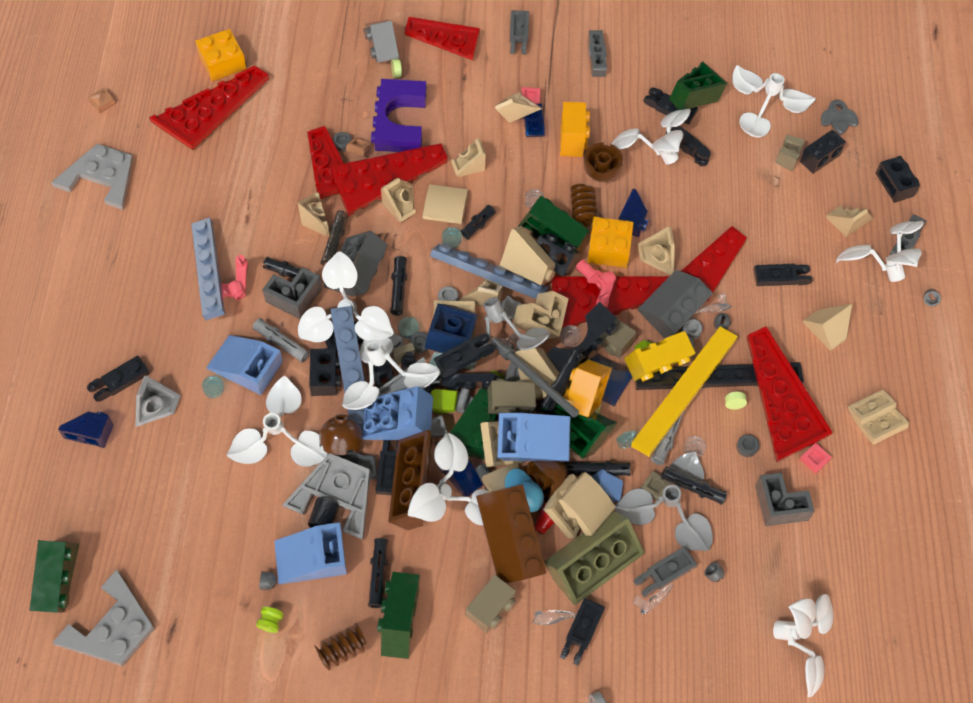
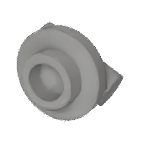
[456,389,473,413]

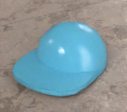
[505,469,545,513]

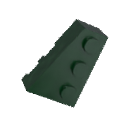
[669,61,727,110]
[517,195,589,249]
[450,388,498,460]
[538,403,618,459]
[29,540,80,613]
[377,571,420,659]

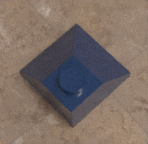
[425,303,478,353]
[590,354,632,406]

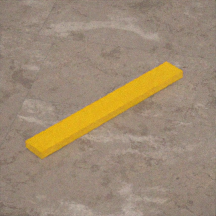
[631,327,738,457]

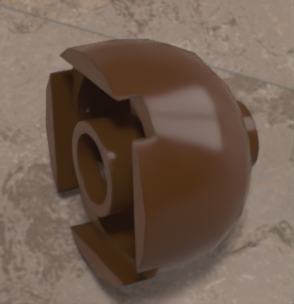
[584,142,623,182]
[319,414,363,455]
[527,461,568,501]

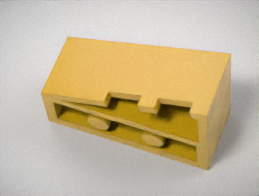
[624,331,696,382]

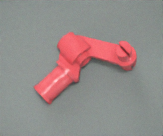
[221,255,248,300]
[576,259,616,308]

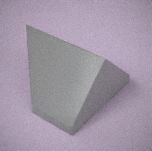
[135,376,181,427]

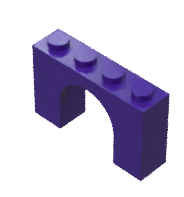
[371,79,427,152]

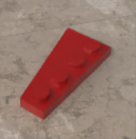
[405,17,480,61]
[307,125,344,199]
[681,226,747,301]

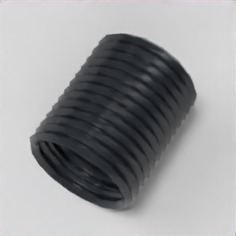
[307,497,339,528]

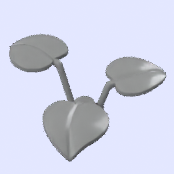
[476,295,551,350]
[615,451,713,551]

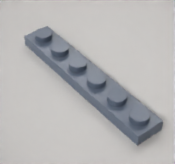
[191,217,225,320]
[430,243,549,299]
[330,306,365,430]

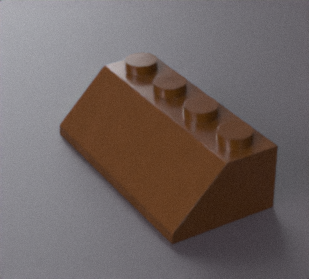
[388,430,432,530]
[476,484,546,583]

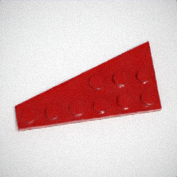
[149,65,269,150]
[331,143,448,217]
[551,276,669,329]
[747,326,833,463]

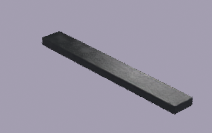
[635,362,804,390]

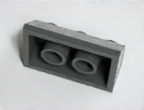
[323,231,387,297]
[637,270,713,339]

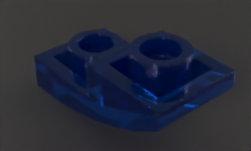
[523,104,545,137]

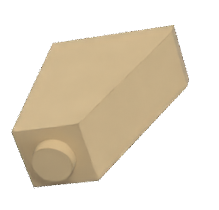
[499,226,556,285]
[515,347,570,402]

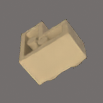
[513,291,569,339]

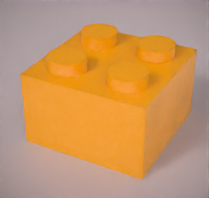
[195,28,246,81]
[560,102,590,157]
[587,217,633,268]
[564,359,612,417]

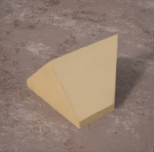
[495,92,542,123]
[451,138,486,177]
[381,178,416,222]
[298,193,329,236]
[826,206,874,237]
[637,226,675,275]
[458,279,504,307]
[803,304,852,351]

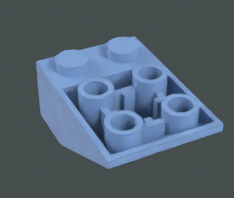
[206,335,283,395]
[362,386,433,440]
[497,413,571,461]
[274,522,347,585]

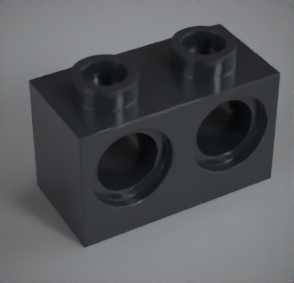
[800,129,846,174]
[875,156,920,203]
[537,233,581,276]
[309,348,341,396]

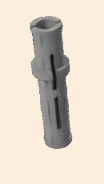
[253,318,310,363]
[651,410,685,465]

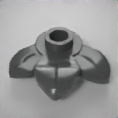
[821,100,858,135]

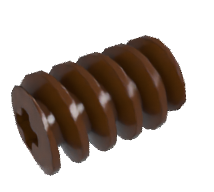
[570,184,597,227]
[314,623,367,671]

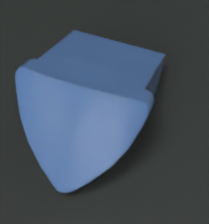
[592,469,623,503]

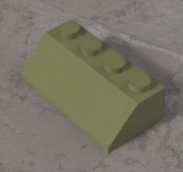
[544,511,645,605]

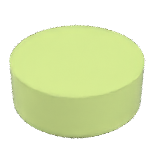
[391,59,402,78]
[725,392,747,409]

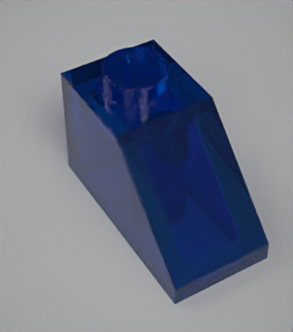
[618,189,649,237]
[58,411,114,448]
[439,459,483,497]

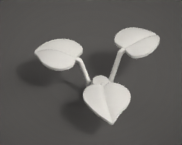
[732,65,816,138]
[612,108,691,165]
[836,221,924,282]
[298,252,394,342]
[342,338,440,410]
[227,376,328,467]
[408,433,489,526]
[773,594,834,697]

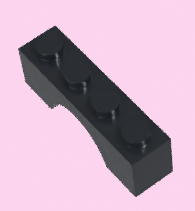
[546,302,620,373]

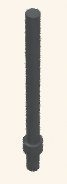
[491,338,579,417]

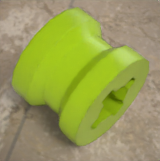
[256,606,284,633]

